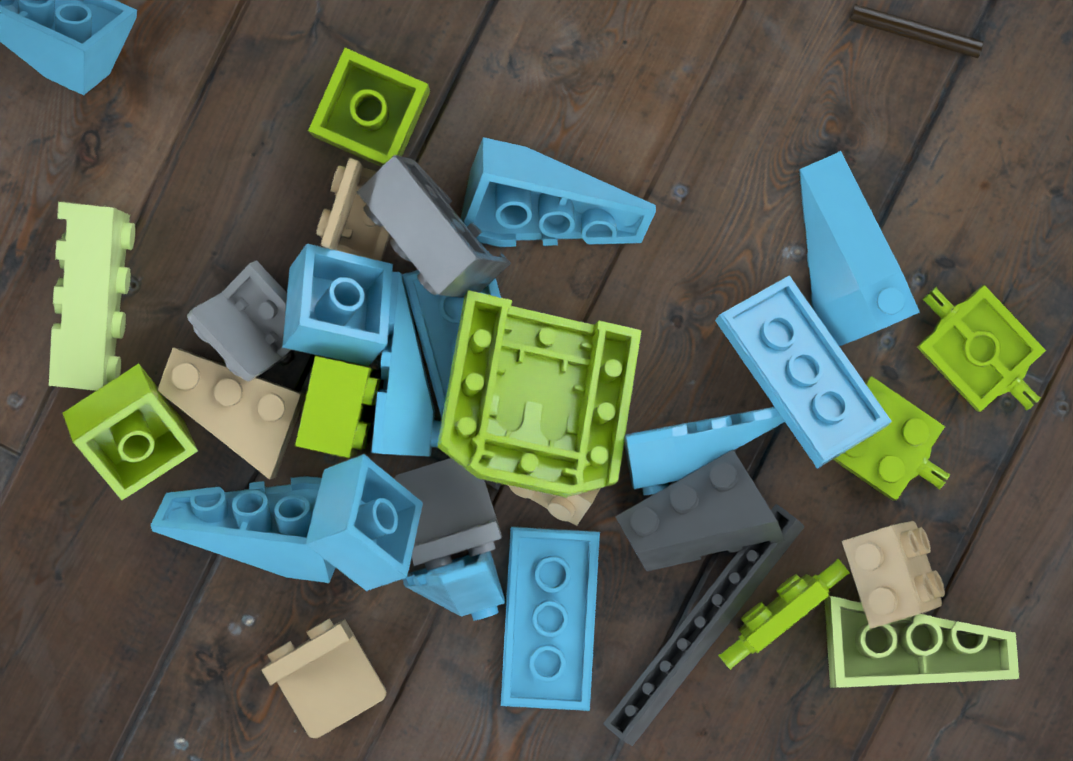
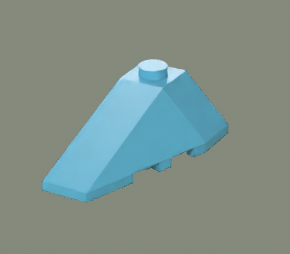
[0,0,137,95]
[461,137,656,247]
[799,151,920,346]
[372,272,442,457]
[624,407,785,495]
[151,476,336,583]
[403,551,505,621]

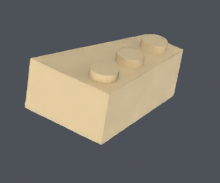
[157,348,306,479]

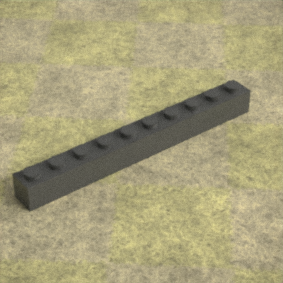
[603,503,805,746]

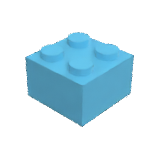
[282,244,393,366]
[305,454,423,591]

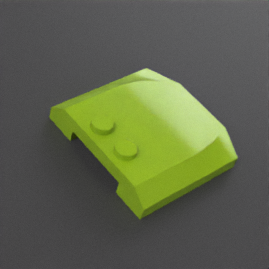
[437,290,642,497]

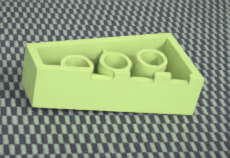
[49,202,135,391]
[824,596,1019,688]

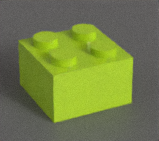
[308,48,431,167]
[295,356,381,458]
[62,364,198,500]

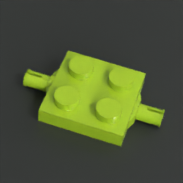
[917,285,1046,412]
[833,376,950,501]
[718,559,850,670]

